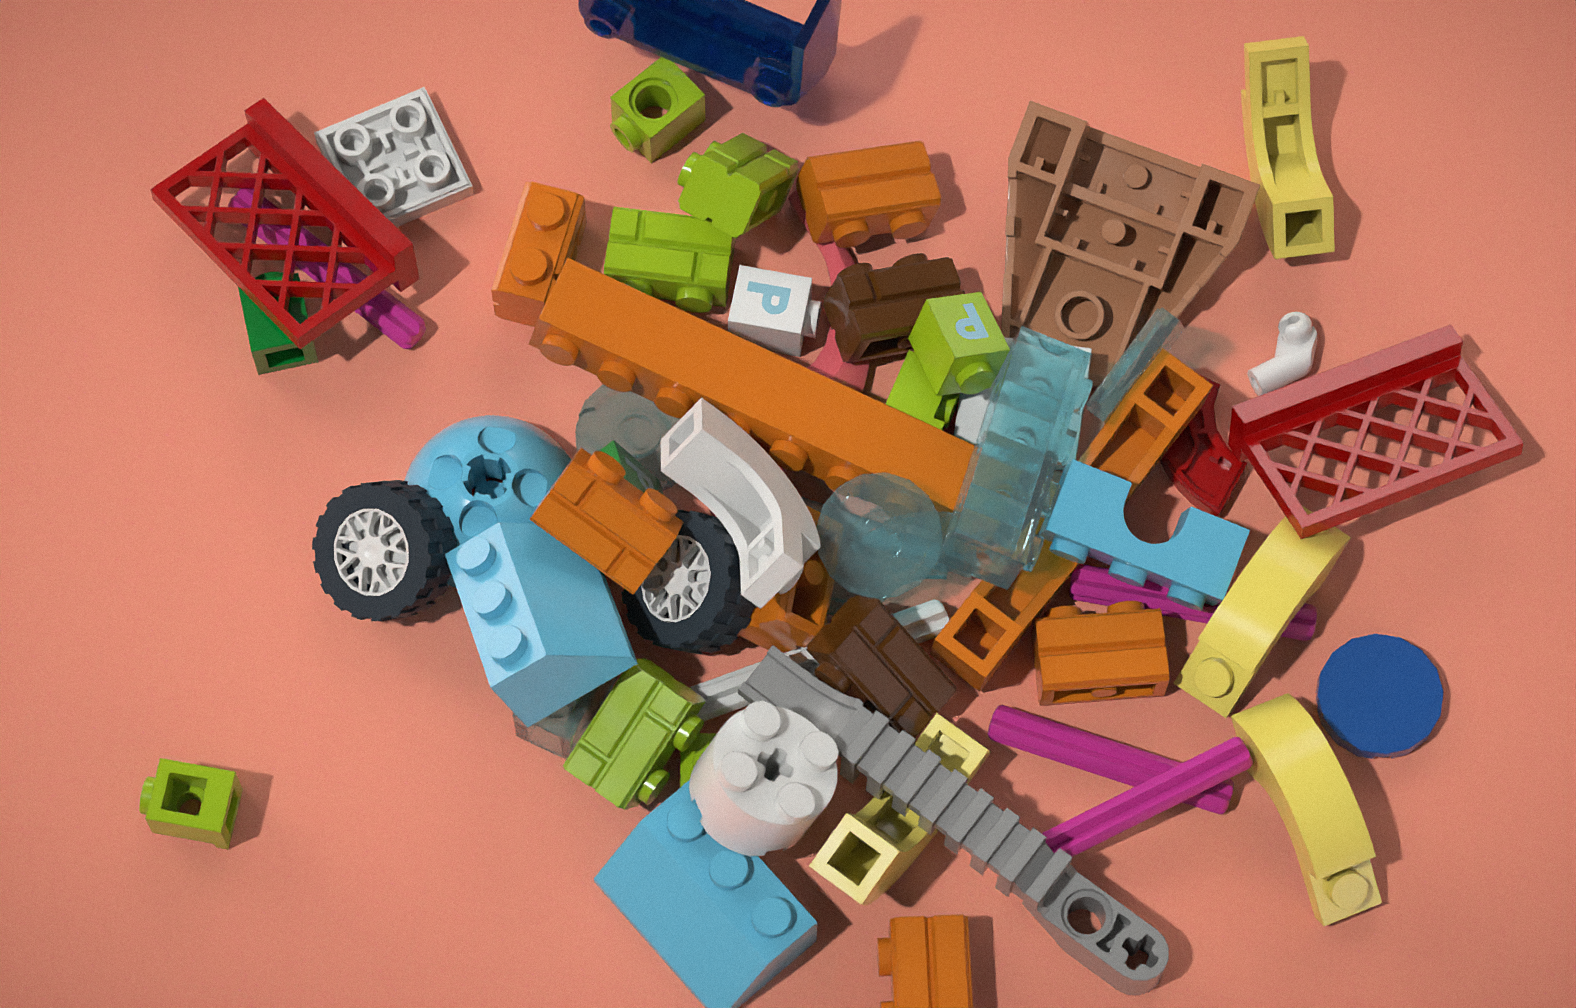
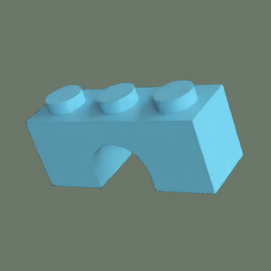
[1038,459,1250,611]

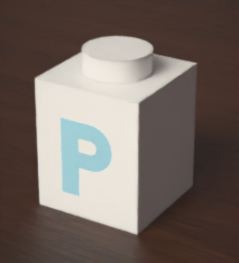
[728,265,822,357]

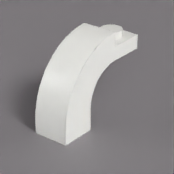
[661,397,821,609]

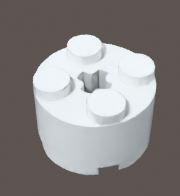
[689,701,838,856]

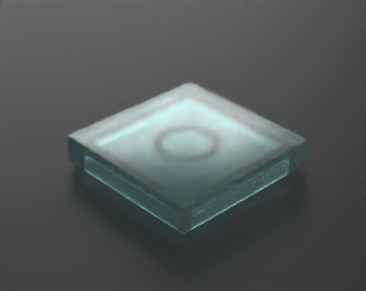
[1086,307,1184,424]

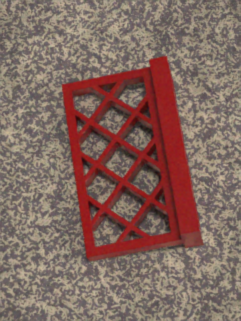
[150,97,420,349]
[1228,324,1524,539]

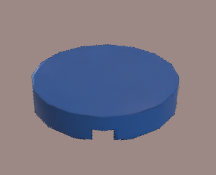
[1316,633,1443,759]

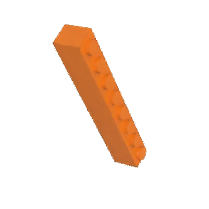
[529,258,1023,553]

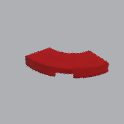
[1160,372,1247,517]

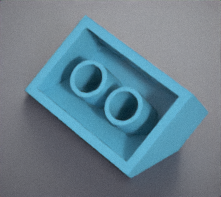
[445,522,638,727]
[594,780,817,1008]

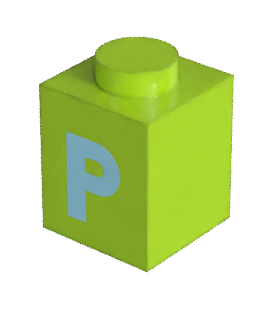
[908,292,1010,396]

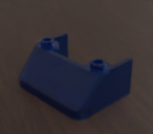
[578,0,842,108]

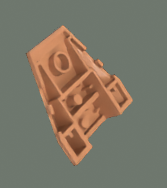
[1001,101,1260,394]

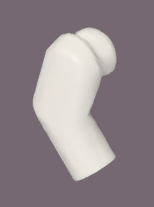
[1247,312,1318,396]

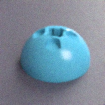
[404,415,571,588]

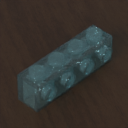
[937,326,1093,590]

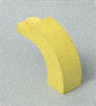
[1241,36,1335,259]
[1173,506,1351,718]
[1231,693,1382,927]
[809,713,991,905]

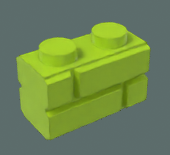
[677,133,799,238]
[604,207,735,313]
[563,658,706,810]

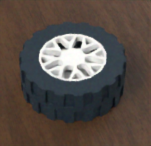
[312,480,457,622]
[621,510,757,654]

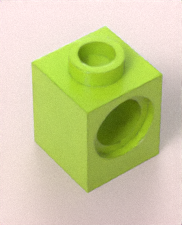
[610,54,706,164]

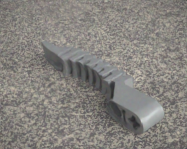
[738,646,1169,996]

